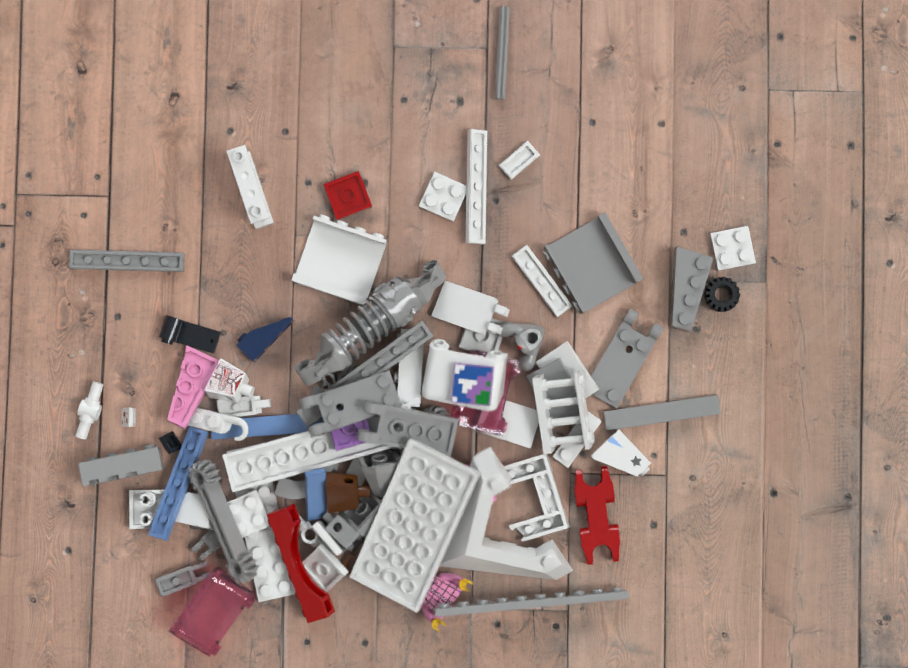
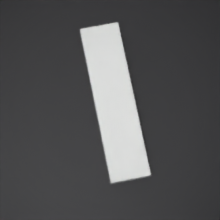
[512,245,572,317]

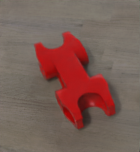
[574,466,621,565]

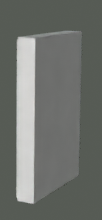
[526,358,580,419]

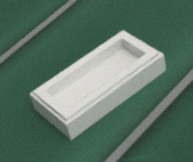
[499,141,540,180]

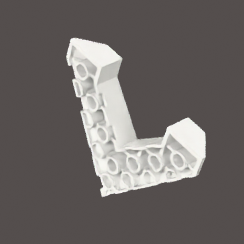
[440,447,573,580]

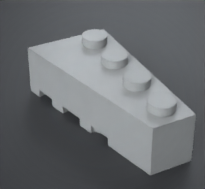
[670,247,713,333]
[78,444,165,486]

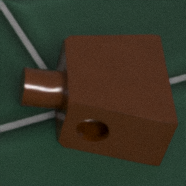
[325,472,370,513]

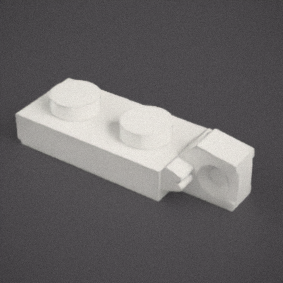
[216,395,272,417]

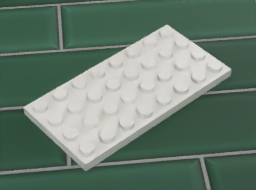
[350,438,481,612]

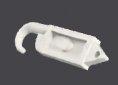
[188,407,249,441]

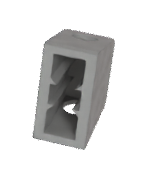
[322,512,365,552]

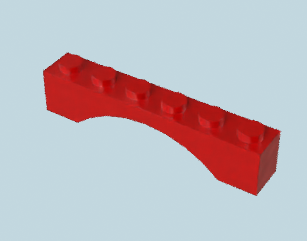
[267,504,335,623]

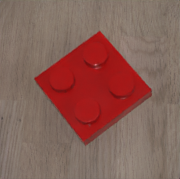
[323,171,373,220]

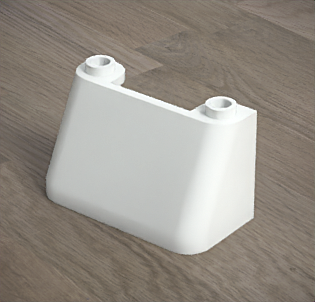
[422,339,508,411]

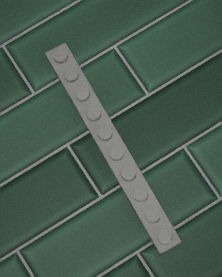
[433,587,629,617]

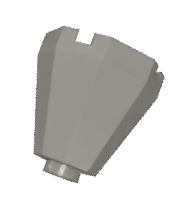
[359,449,400,498]

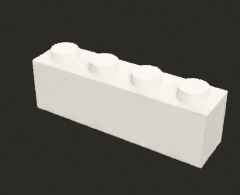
[394,329,424,408]

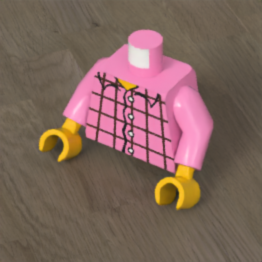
[421,573,473,632]

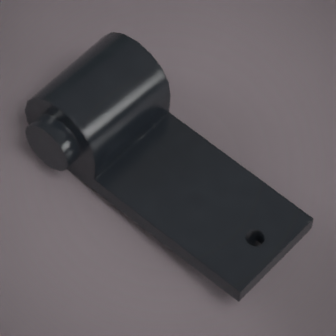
[159,315,221,354]

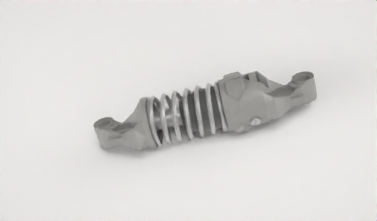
[295,260,446,386]

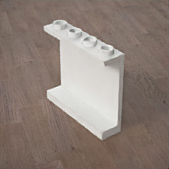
[291,214,387,306]

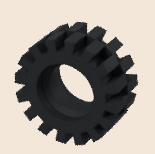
[704,277,740,312]

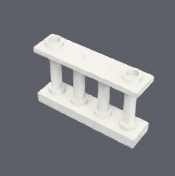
[227,145,274,230]
[532,370,595,454]

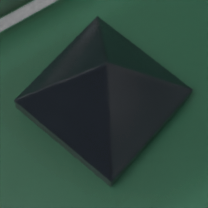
[159,431,182,455]

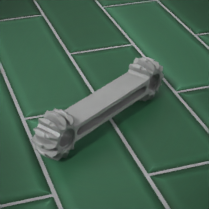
[188,460,259,583]

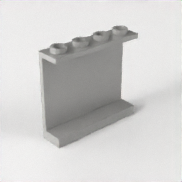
[543,212,643,314]

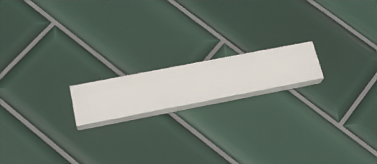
[465,129,487,245]

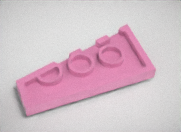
[167,346,219,429]

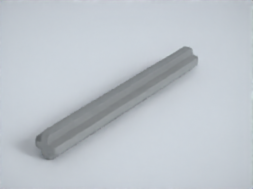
[495,6,510,100]

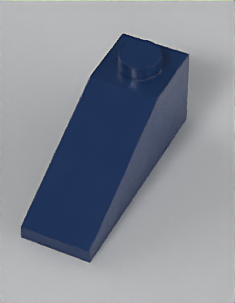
[236,317,294,362]

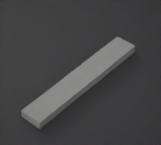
[69,250,185,272]
[603,395,721,431]

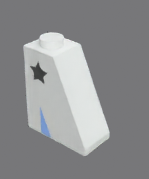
[590,430,651,476]

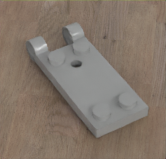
[591,308,664,409]
[299,370,402,438]
[357,400,459,457]

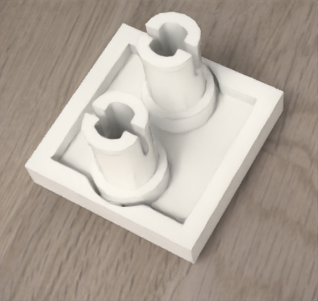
[129,490,165,529]

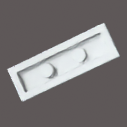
[552,411,602,468]

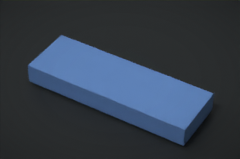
[305,468,326,521]

